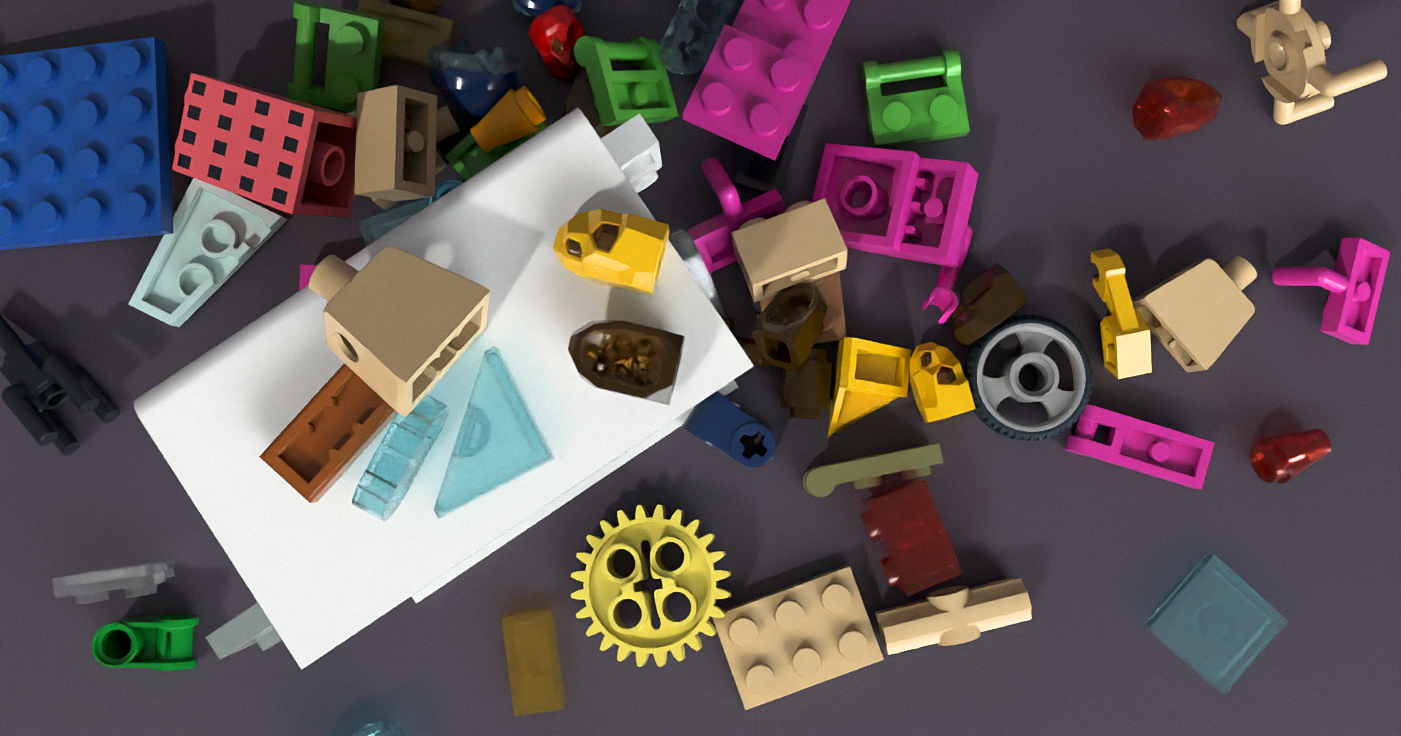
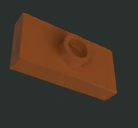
[259,363,398,503]

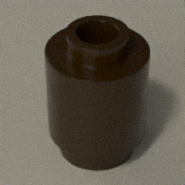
[781,349,832,419]

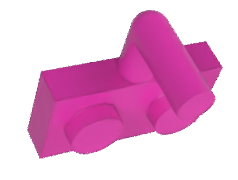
[688,158,786,275]
[1272,237,1390,345]

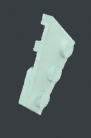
[128,178,287,327]

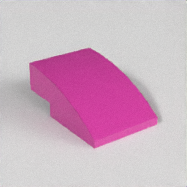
[811,143,979,268]

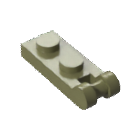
[802,443,944,497]

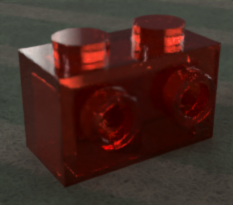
[860,478,963,596]

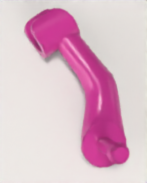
[921,224,973,324]

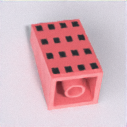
[172,73,357,218]

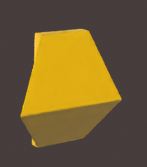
[827,337,912,438]

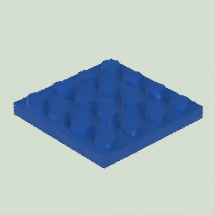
[0,37,173,250]

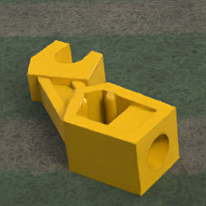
[1090,248,1152,379]

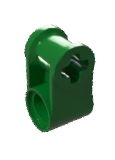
[91,614,200,671]

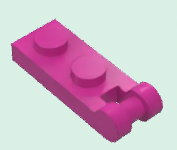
[1065,404,1215,490]

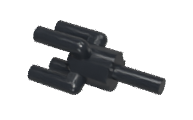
[0,314,120,456]

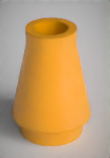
[470,86,547,153]

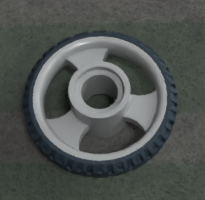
[964,315,1093,441]

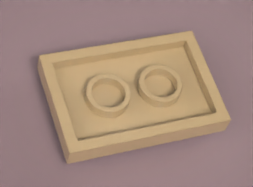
[712,565,884,710]

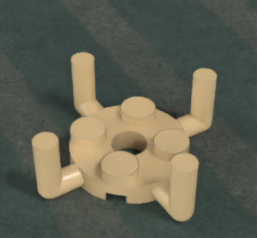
[1236,0,1387,125]

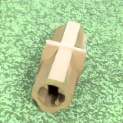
[875,576,1032,655]

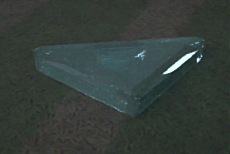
[434,346,555,519]

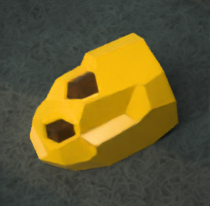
[553,209,670,296]
[910,342,976,423]

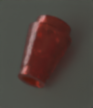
[1250,428,1331,484]

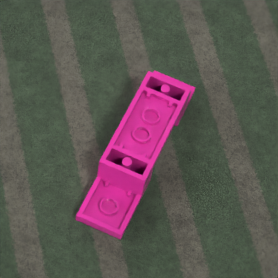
[683,0,851,160]

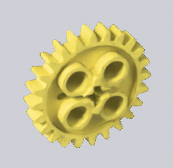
[571,504,731,667]

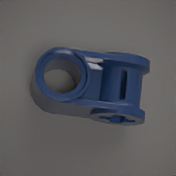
[682,391,775,467]

